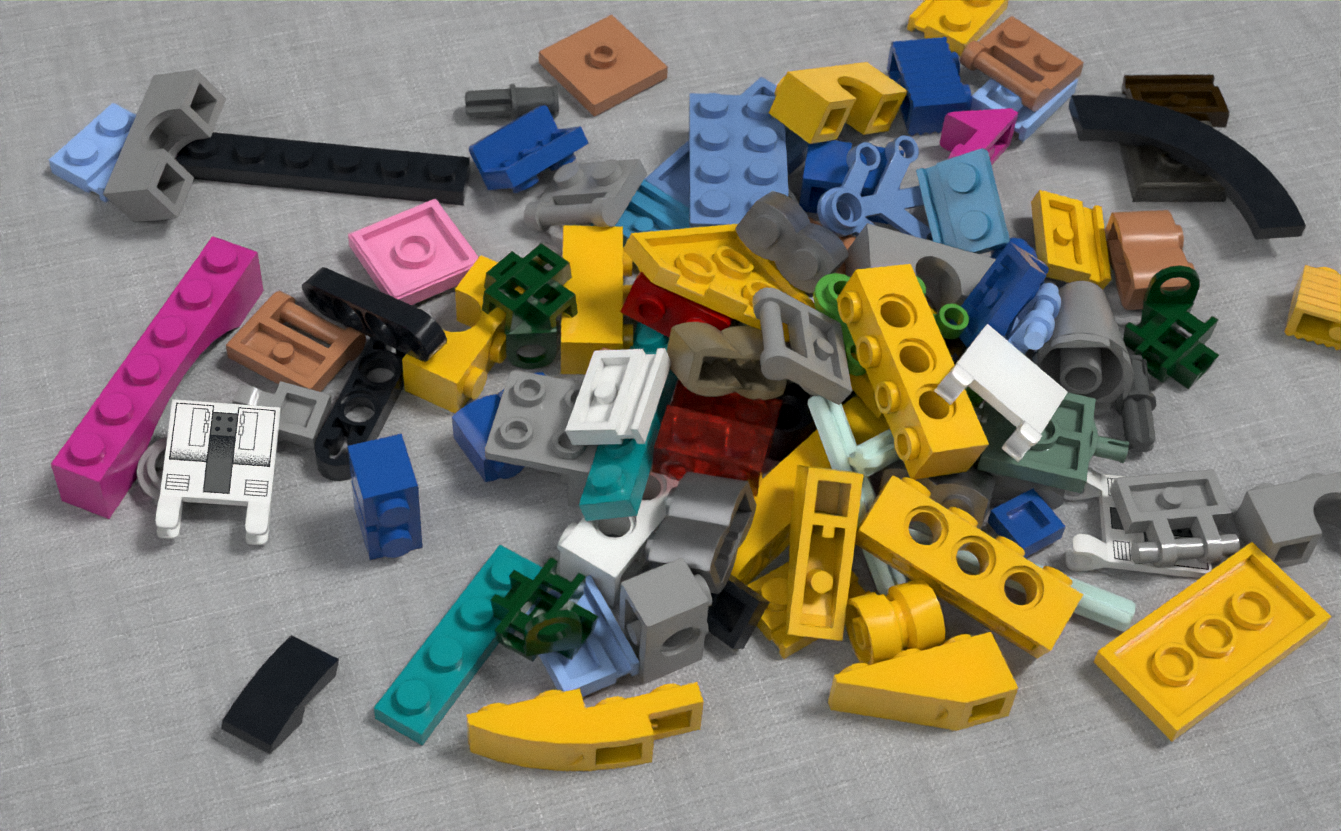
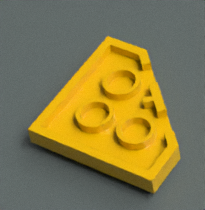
[623,224,816,342]

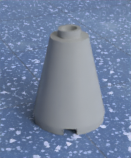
[1031,281,1134,415]

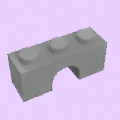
[103,69,226,222]
[845,223,996,322]
[1233,472,1341,568]

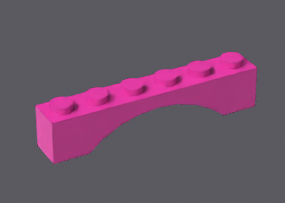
[51,236,264,519]

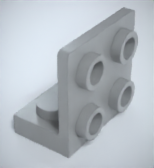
[485,370,598,508]

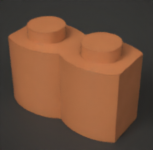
[1105,210,1195,310]

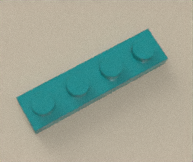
[374,545,542,746]

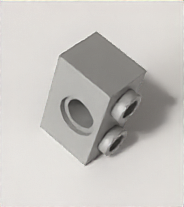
[619,557,712,685]

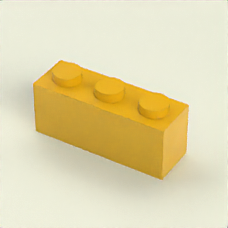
[560,225,633,374]

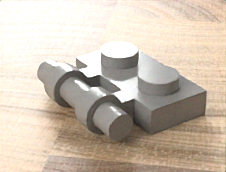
[1110,469,1240,568]

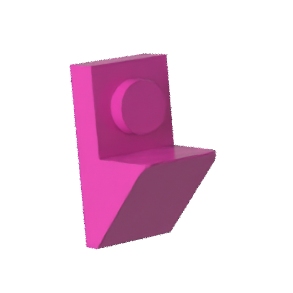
[939,108,1018,165]

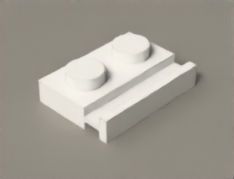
[565,348,672,445]

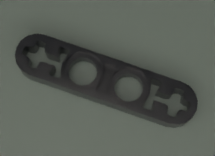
[302,267,447,362]
[314,337,406,481]

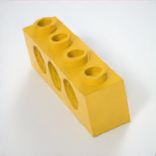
[836,264,989,480]
[855,475,1084,659]

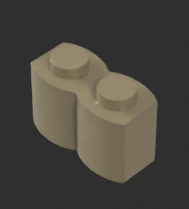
[666,322,787,400]

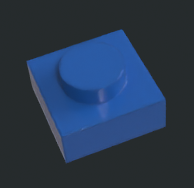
[987,488,1066,558]

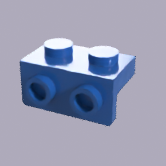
[468,105,589,193]

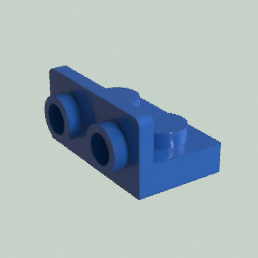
[948,241,1049,348]

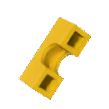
[768,62,908,144]
[402,255,526,413]

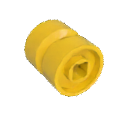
[845,578,945,665]

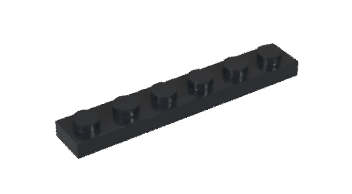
[176,132,470,206]

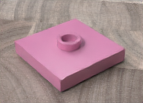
[348,198,479,305]

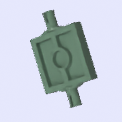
[973,392,1129,493]

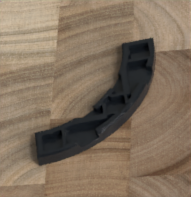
[1068,95,1306,240]

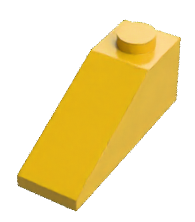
[786,465,864,641]

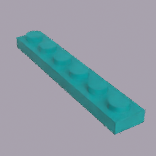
[579,322,678,521]

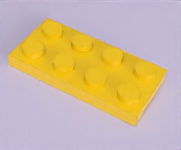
[1094,542,1332,742]

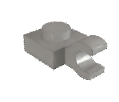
[232,381,331,449]

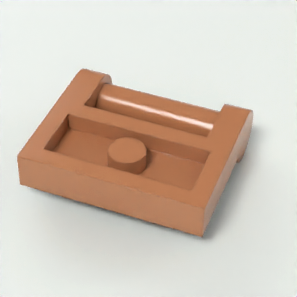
[960,16,1084,112]
[226,290,366,392]

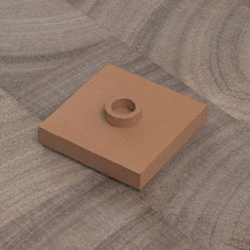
[539,15,668,117]

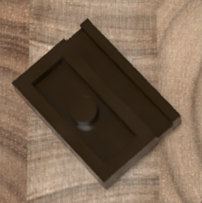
[1121,74,1230,127]

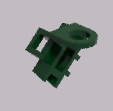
[482,243,578,369]
[1123,265,1219,390]
[490,557,598,662]

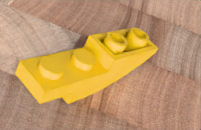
[466,682,704,771]

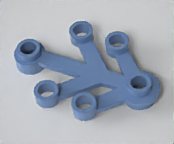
[817,135,933,241]

